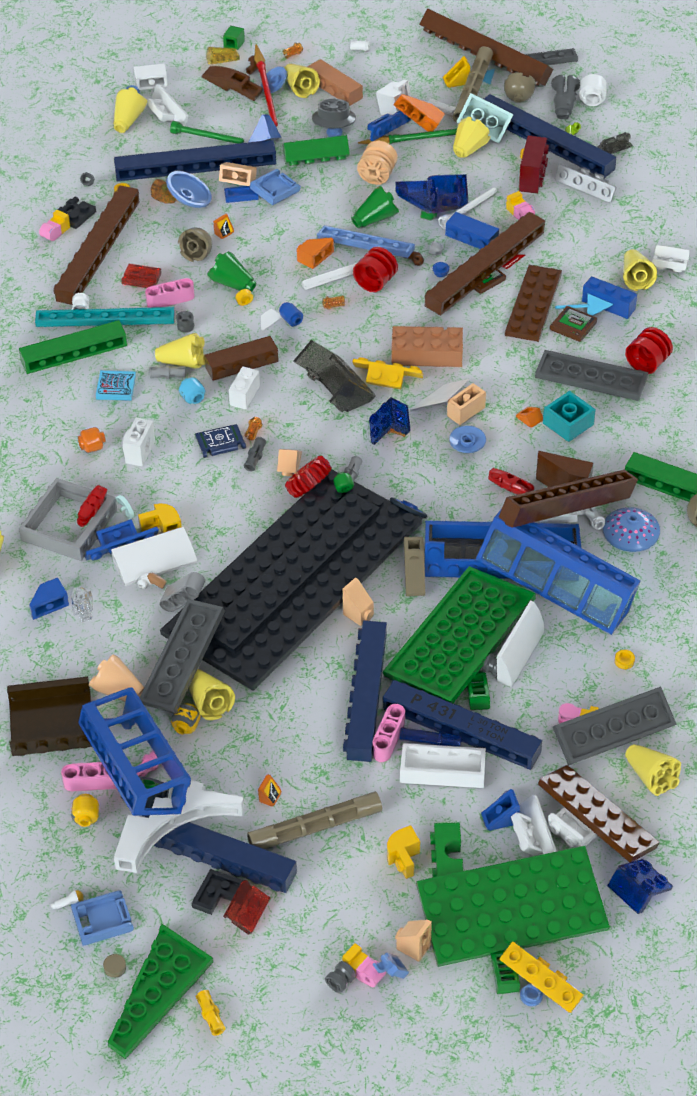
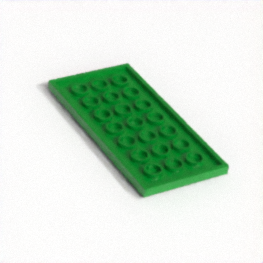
[383,566,536,704]
[416,846,610,967]

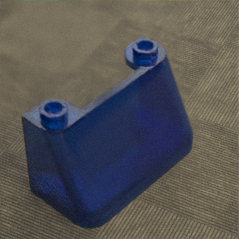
[395,174,468,214]

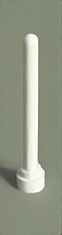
[438,187,497,229]

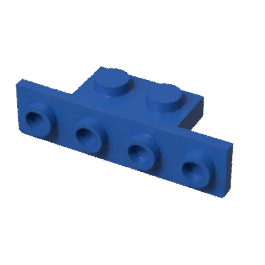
[367,111,411,142]
[85,519,159,561]

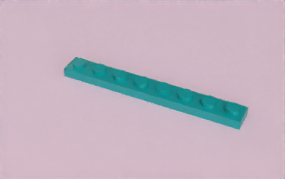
[35,307,175,327]

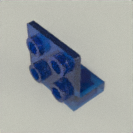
[369,397,411,445]
[607,859,673,914]

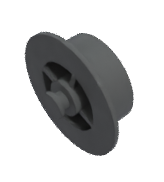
[312,99,356,128]

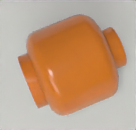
[78,427,106,453]

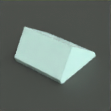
[457,93,513,143]

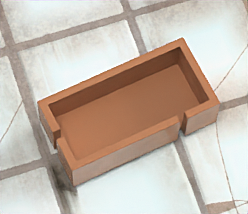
[392,326,463,367]

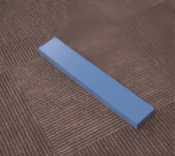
[317,225,415,258]

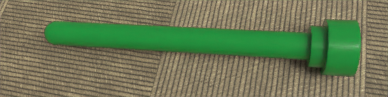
[170,121,244,144]

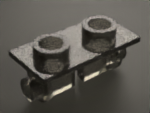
[597,132,633,154]

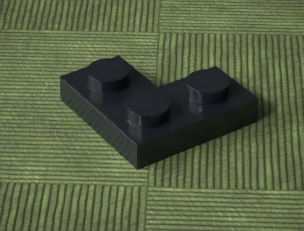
[191,869,250,915]

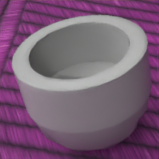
[429,241,442,256]

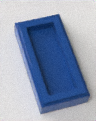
[224,186,259,203]

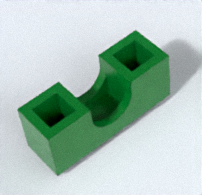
[430,822,463,878]

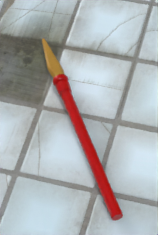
[254,44,278,127]

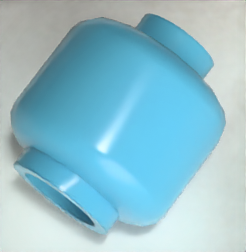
[179,377,205,404]

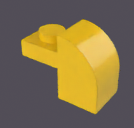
[138,503,182,533]
[387,825,420,879]

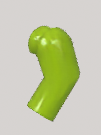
[565,122,581,135]

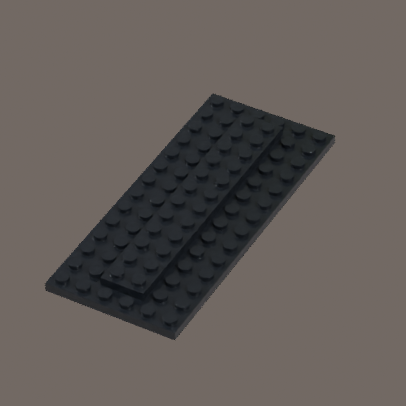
[160,469,422,691]

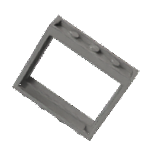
[19,478,117,561]

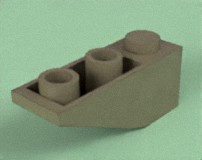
[404,537,425,596]

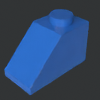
[29,577,69,620]

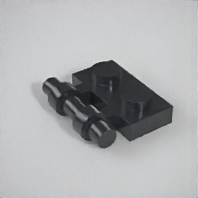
[57,196,96,229]

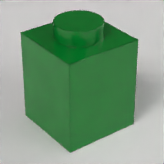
[223,25,245,51]

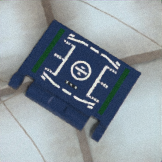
[195,424,246,458]

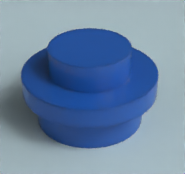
[433,262,450,277]

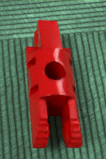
[488,468,535,495]
[77,485,108,527]

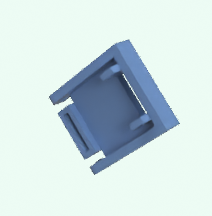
[250,169,301,206]
[71,891,134,946]

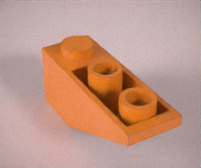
[393,94,445,132]

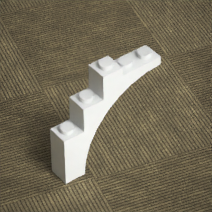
[114,781,244,873]

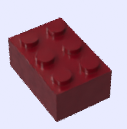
[519,136,549,194]

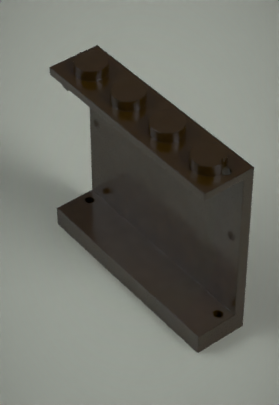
[7,676,92,756]

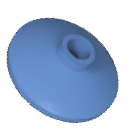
[261,67,287,93]
[449,426,486,453]

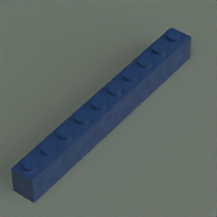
[483,94,617,178]
[114,140,276,182]

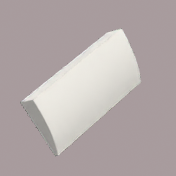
[111,527,198,586]
[497,601,544,687]
[400,743,486,788]

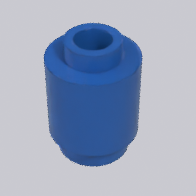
[279,302,303,327]

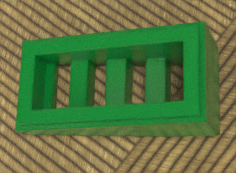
[467,672,490,711]
[490,951,520,994]

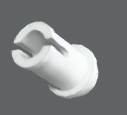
[351,39,370,52]
[585,507,605,530]

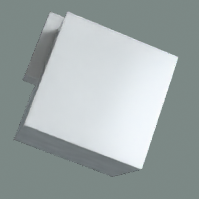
[376,79,411,115]

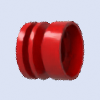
[353,247,398,292]
[625,327,673,375]

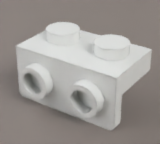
[652,245,690,272]
[548,807,597,848]

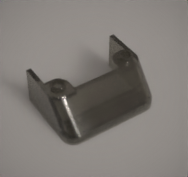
[293,339,376,412]

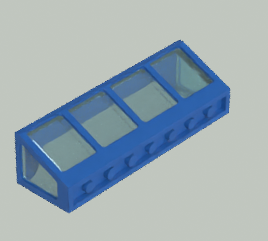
[476,510,641,635]

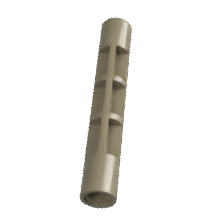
[452,46,493,124]
[247,791,382,849]

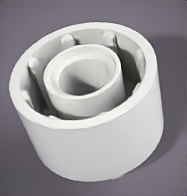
[579,74,607,106]

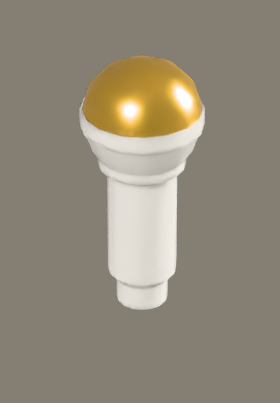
[50,890,84,910]

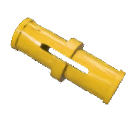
[196,990,226,1036]

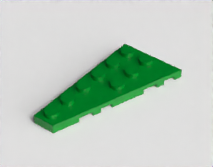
[107,923,213,1059]

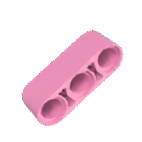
[145,278,195,308]
[372,704,405,762]
[61,762,116,791]

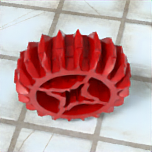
[285,456,332,498]

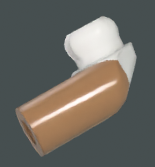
[137,573,167,589]

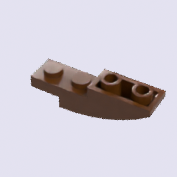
[202,66,263,101]

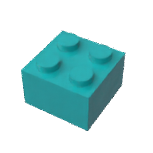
[543,390,596,442]

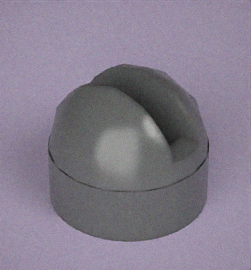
[80,172,95,186]

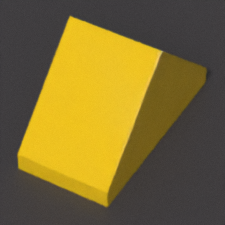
[442,56,470,88]

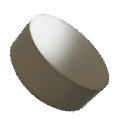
[103,954,126,978]

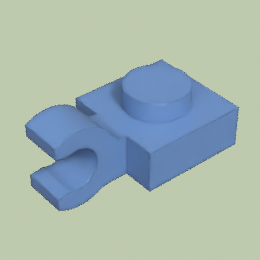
[373,953,409,979]

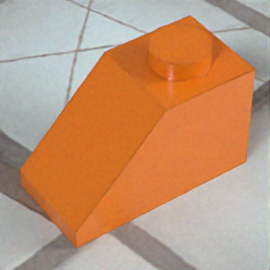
[297,238,334,269]

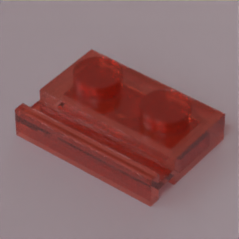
[121,264,162,288]
[223,880,270,935]

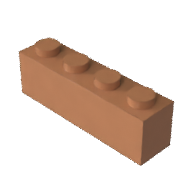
[307,59,363,105]

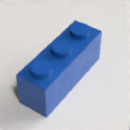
[445,212,499,249]
[582,276,637,319]

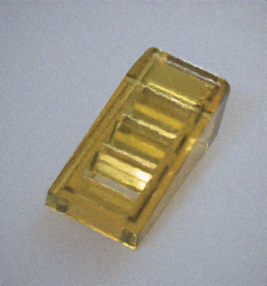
[206,47,240,64]

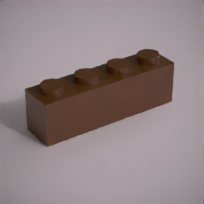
[204,336,279,381]

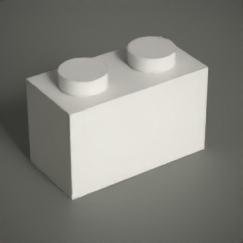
[134,64,168,90]
[229,367,260,410]

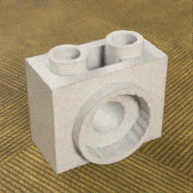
[123,417,155,467]

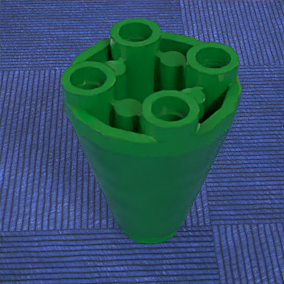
[351,186,399,228]
[207,251,257,292]

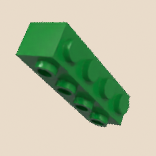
[282,135,350,166]

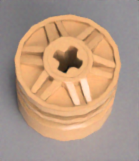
[357,140,398,185]

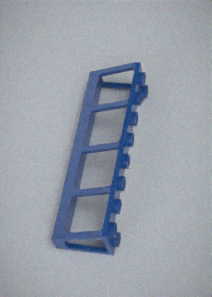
[78,688,191,816]

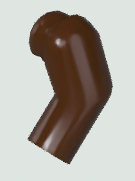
[246,55,258,75]
[403,251,424,266]

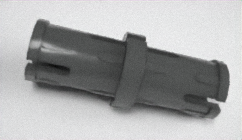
[244,437,267,471]

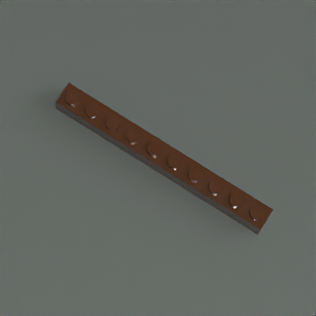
[419,8,554,86]
[53,185,140,305]
[425,212,546,316]
[499,469,638,528]

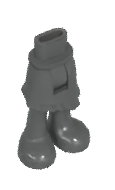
[551,75,580,119]

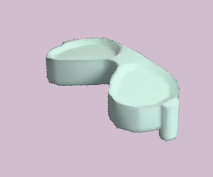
[115,495,134,520]

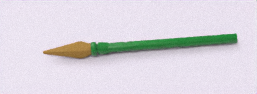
[358,128,457,144]

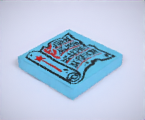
[96,370,136,401]

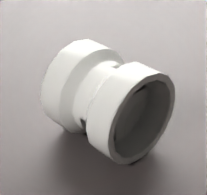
[72,293,90,309]

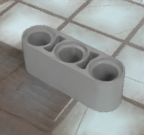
[159,572,205,612]

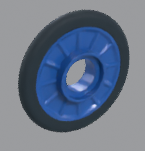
[390,497,427,518]

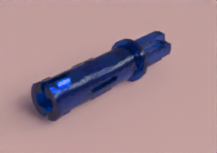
[399,727,462,747]

